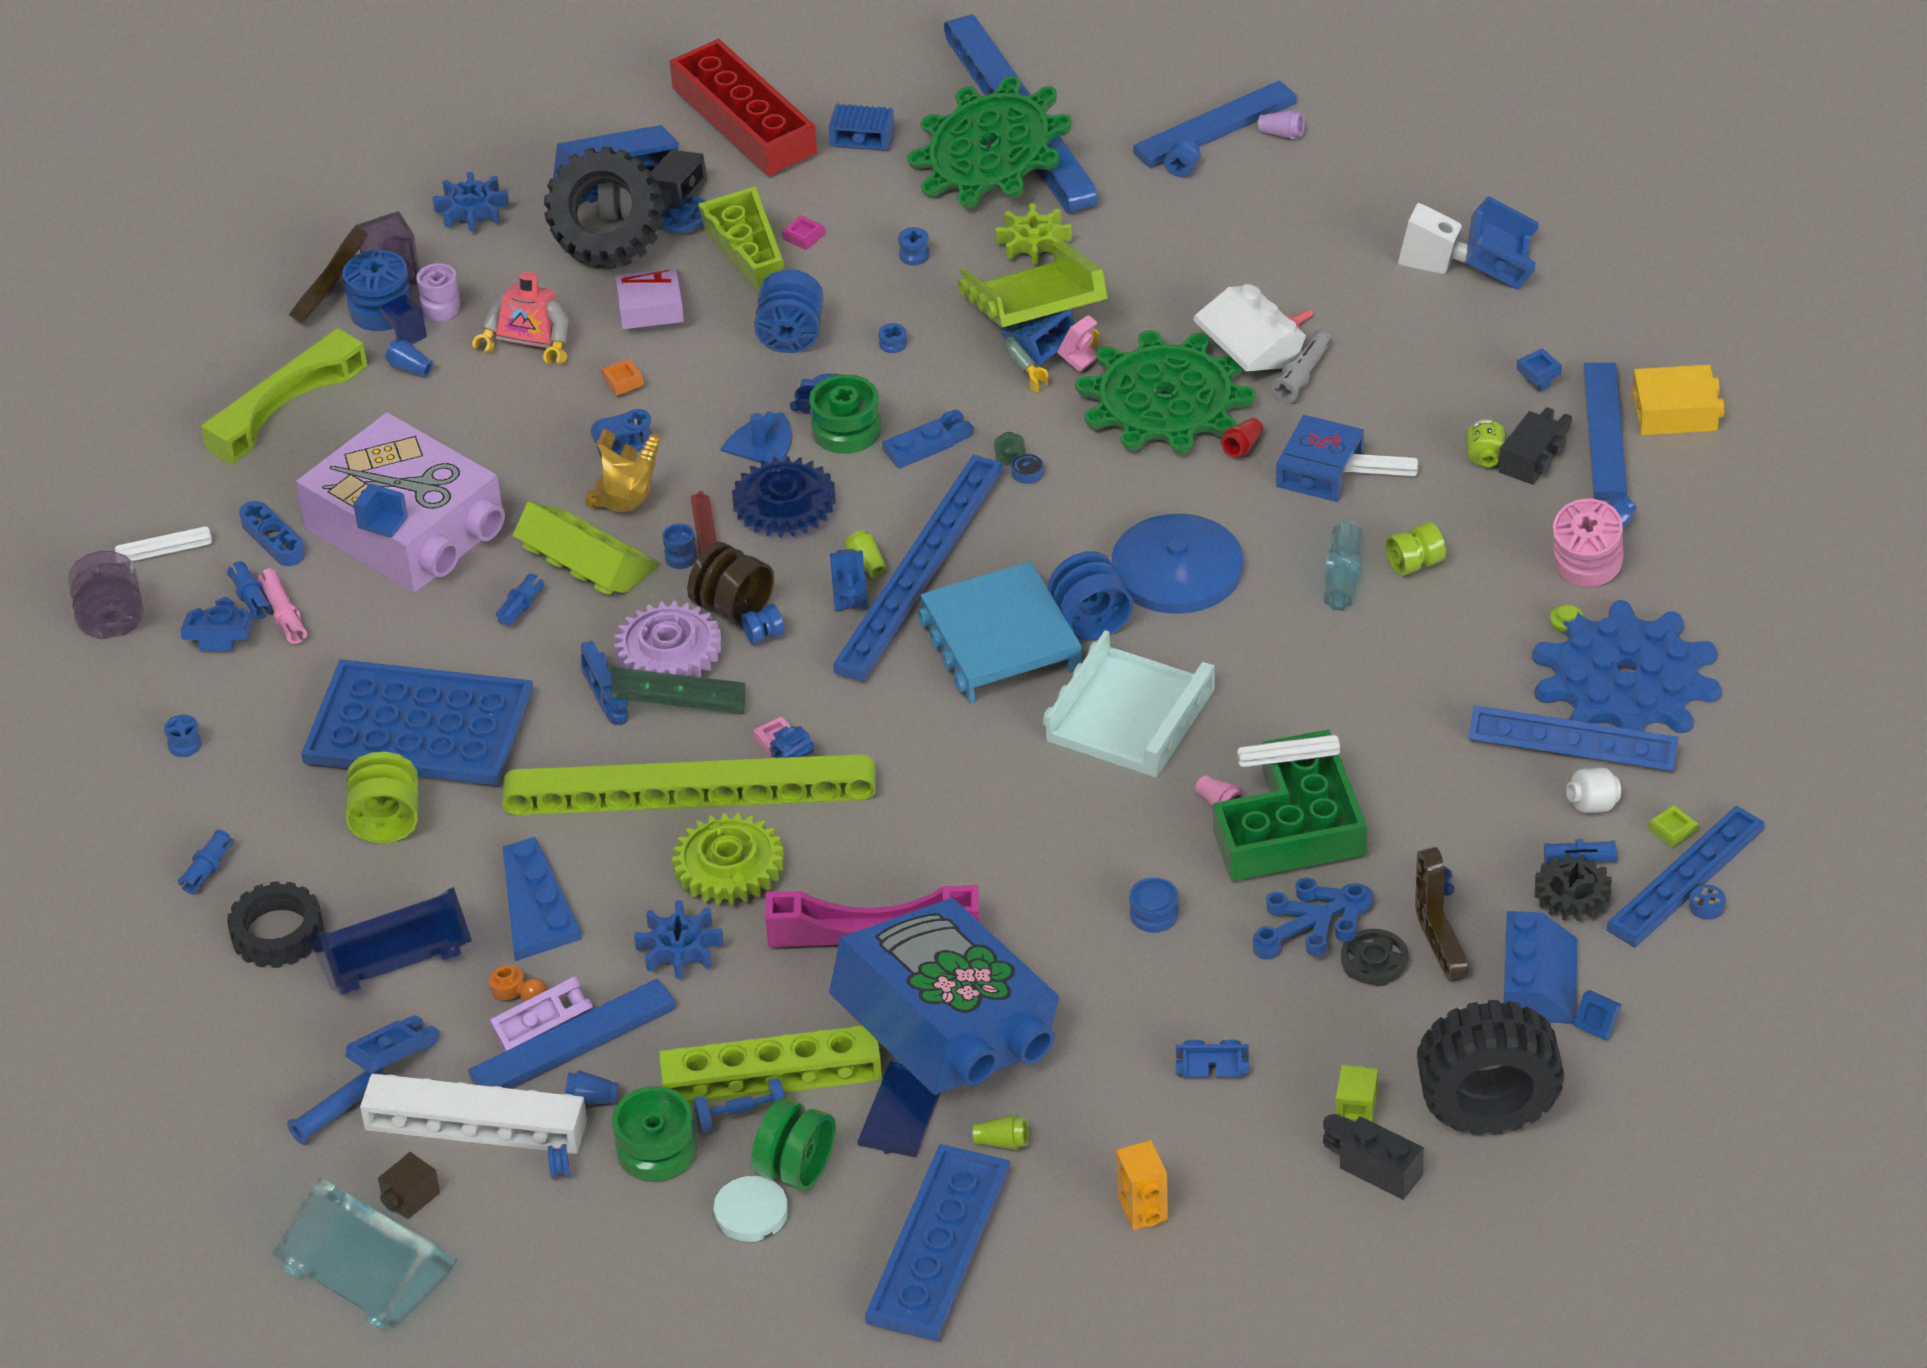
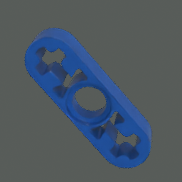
[239,501,305,566]

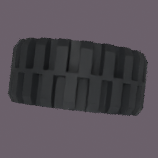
[544,147,665,269]
[1417,1000,1564,1135]

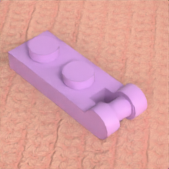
[488,976,594,1052]

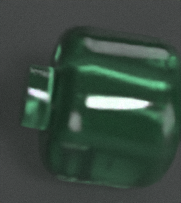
[994,432,1026,465]

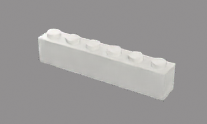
[360,1074,587,1154]

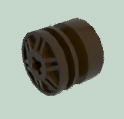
[687,541,774,627]

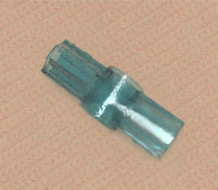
[1324,521,1362,611]

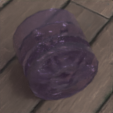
[68,551,144,639]

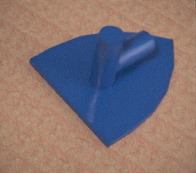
[721,411,792,468]

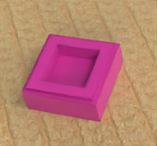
[782,215,825,250]

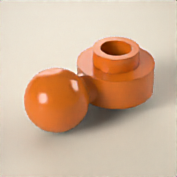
[488,965,548,1002]

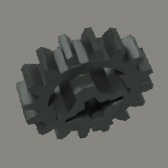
[1534,853,1612,921]

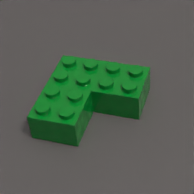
[1213,729,1367,881]

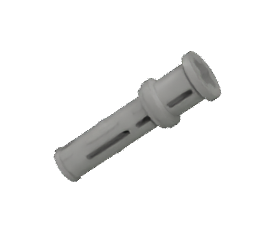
[1271,330,1332,404]

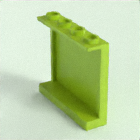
[958,241,1108,327]

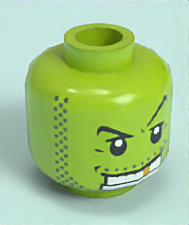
[1465,419,1507,467]

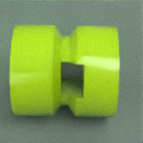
[1385,521,1446,576]

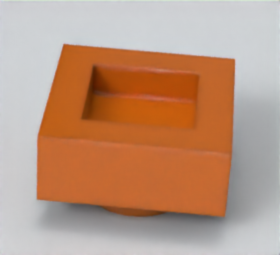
[601,358,644,396]

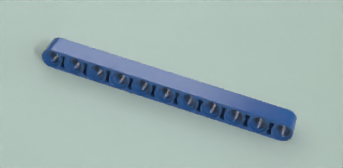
[944,14,1098,214]

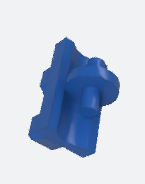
[830,549,868,611]

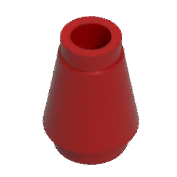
[1221,418,1263,458]

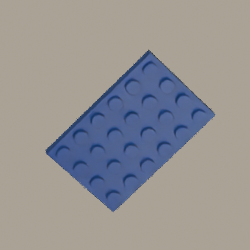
[301,659,534,786]

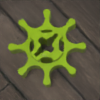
[995,203,1072,265]

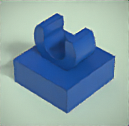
[1517,348,1562,392]
[1573,990,1622,1040]

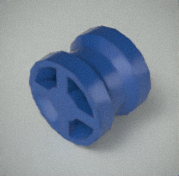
[1164,139,1201,177]
[898,227,930,265]
[164,714,202,757]

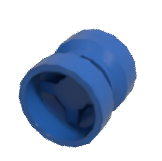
[662,523,697,569]
[741,604,785,645]

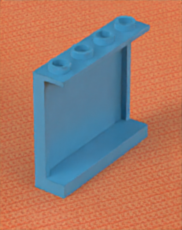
[917,561,1082,704]

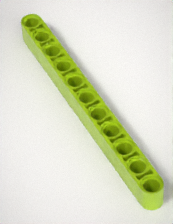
[502,754,876,815]

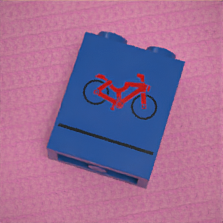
[1276,415,1364,502]

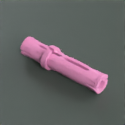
[258,568,307,644]

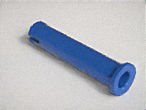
[287,1068,387,1145]

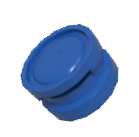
[1129,877,1179,933]

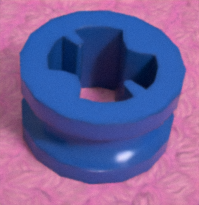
[879,323,907,353]
[548,1144,570,1179]

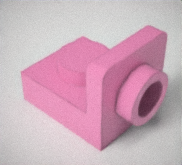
[1057,315,1097,371]

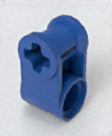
[590,409,653,457]

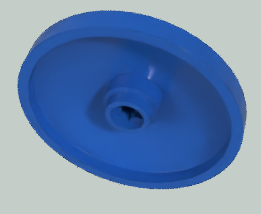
[1112,514,1243,614]

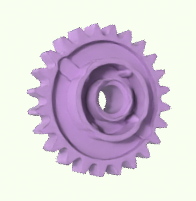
[614,601,721,687]

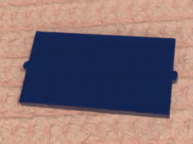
[858,1061,941,1158]

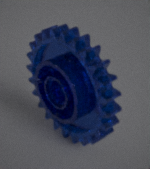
[732,456,836,538]

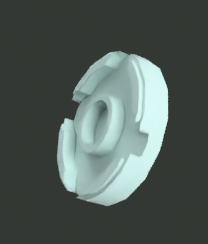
[713,1176,788,1242]

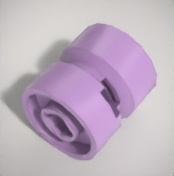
[416,263,461,322]

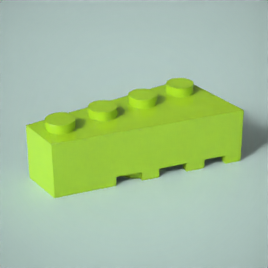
[698,186,785,294]

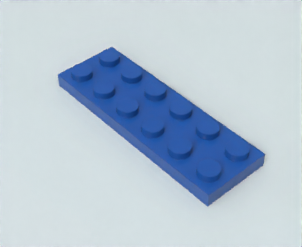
[865,1144,1010,1341]

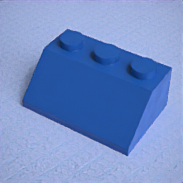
[1503,911,1577,1024]

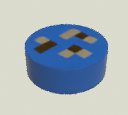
[1689,885,1726,919]

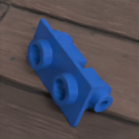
[1176,1039,1249,1078]

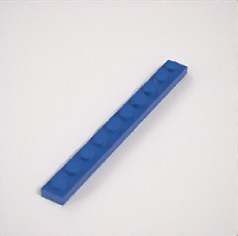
[833,454,1003,682]

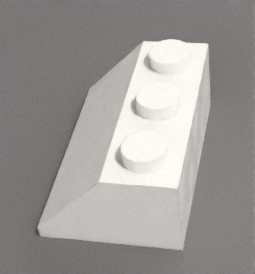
[1193,284,1306,371]

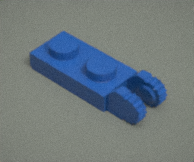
[882,409,974,469]
[581,641,629,725]
[345,1015,440,1073]

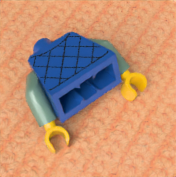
[1001,309,1099,392]

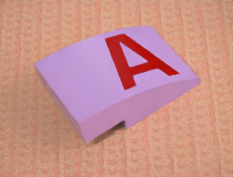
[615,268,684,329]

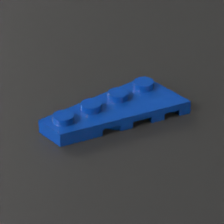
[503,836,582,961]

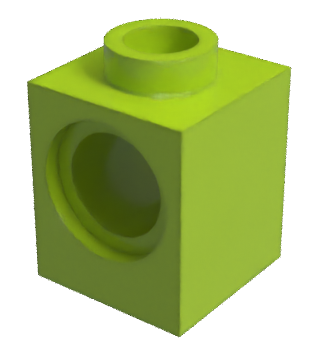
[1336,1065,1378,1122]

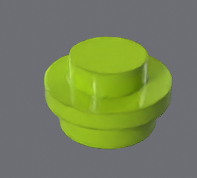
[1550,605,1584,633]

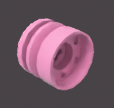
[1553,498,1623,587]

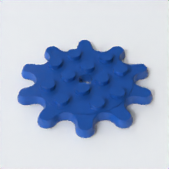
[1532,600,1722,733]

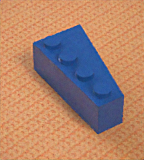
[553,125,679,204]

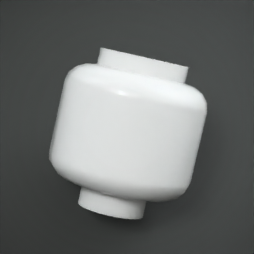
[1566,767,1621,814]

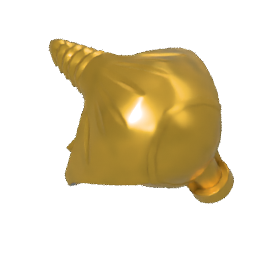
[585,429,660,513]

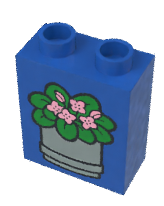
[829,897,1060,1095]

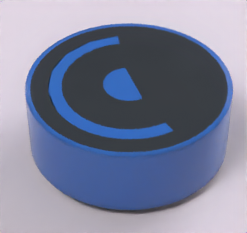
[1011,454,1043,484]

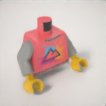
[472,272,569,364]

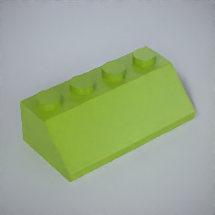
[512,501,659,595]

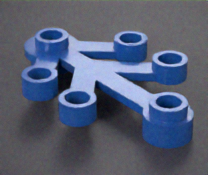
[1253,877,1373,959]

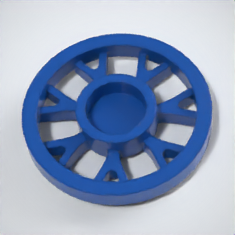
[661,196,706,234]

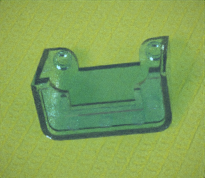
[272,1177,457,1331]

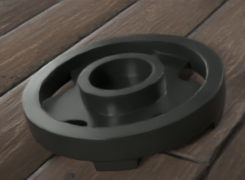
[1341,929,1408,986]

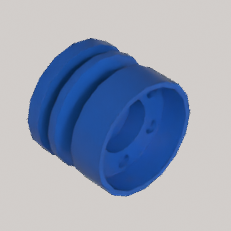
[343,250,413,331]
[754,270,824,353]
[1048,551,1133,640]

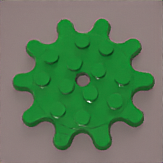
[907,76,1072,209]
[1075,330,1256,455]

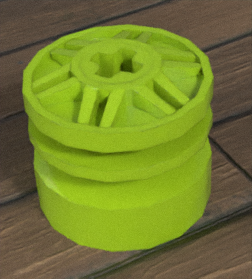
[345,751,418,844]

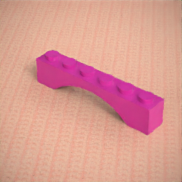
[765,885,980,947]

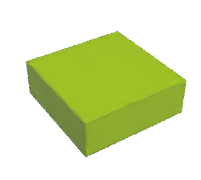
[1648,805,1699,849]

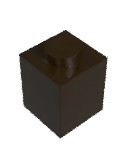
[378,1151,440,1220]

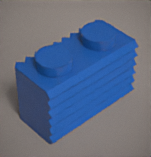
[828,103,895,151]

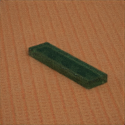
[610,667,745,714]

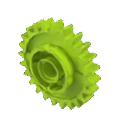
[672,813,784,905]

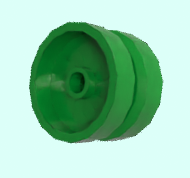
[809,374,881,454]
[611,1086,697,1182]
[751,1098,836,1191]

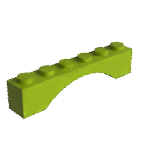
[201,328,368,465]

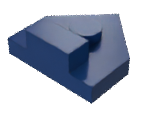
[180,597,253,651]

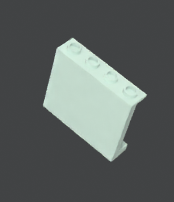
[1043,630,1215,778]

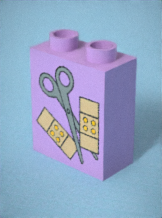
[296,412,505,593]

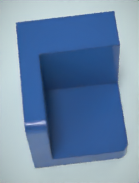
[353,483,408,537]

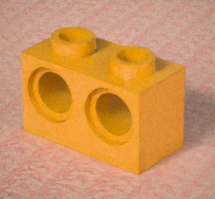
[1116,1140,1168,1230]

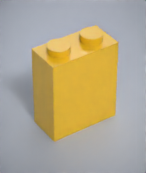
[1632,364,1724,435]

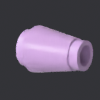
[1258,110,1304,139]

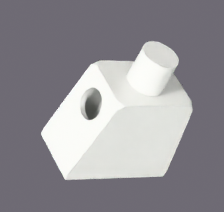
[1398,203,1468,274]

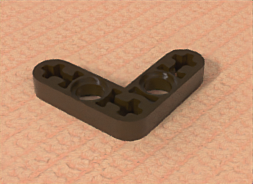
[289,224,369,324]
[1415,847,1468,981]

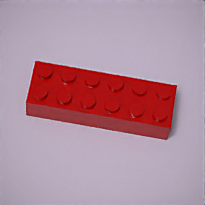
[669,38,817,176]

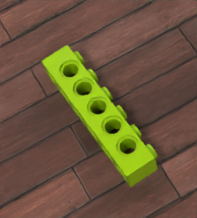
[659,1025,882,1104]

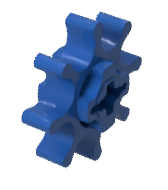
[432,172,509,231]
[634,900,724,979]

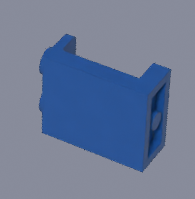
[1465,196,1539,290]

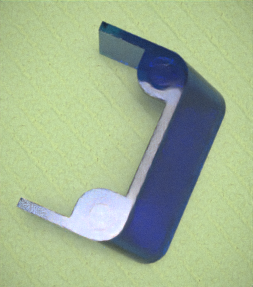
[311,887,472,995]

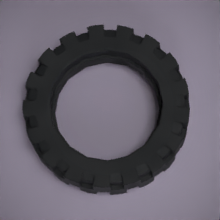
[227,881,324,968]

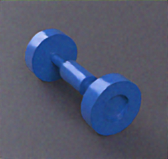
[693,1078,785,1133]

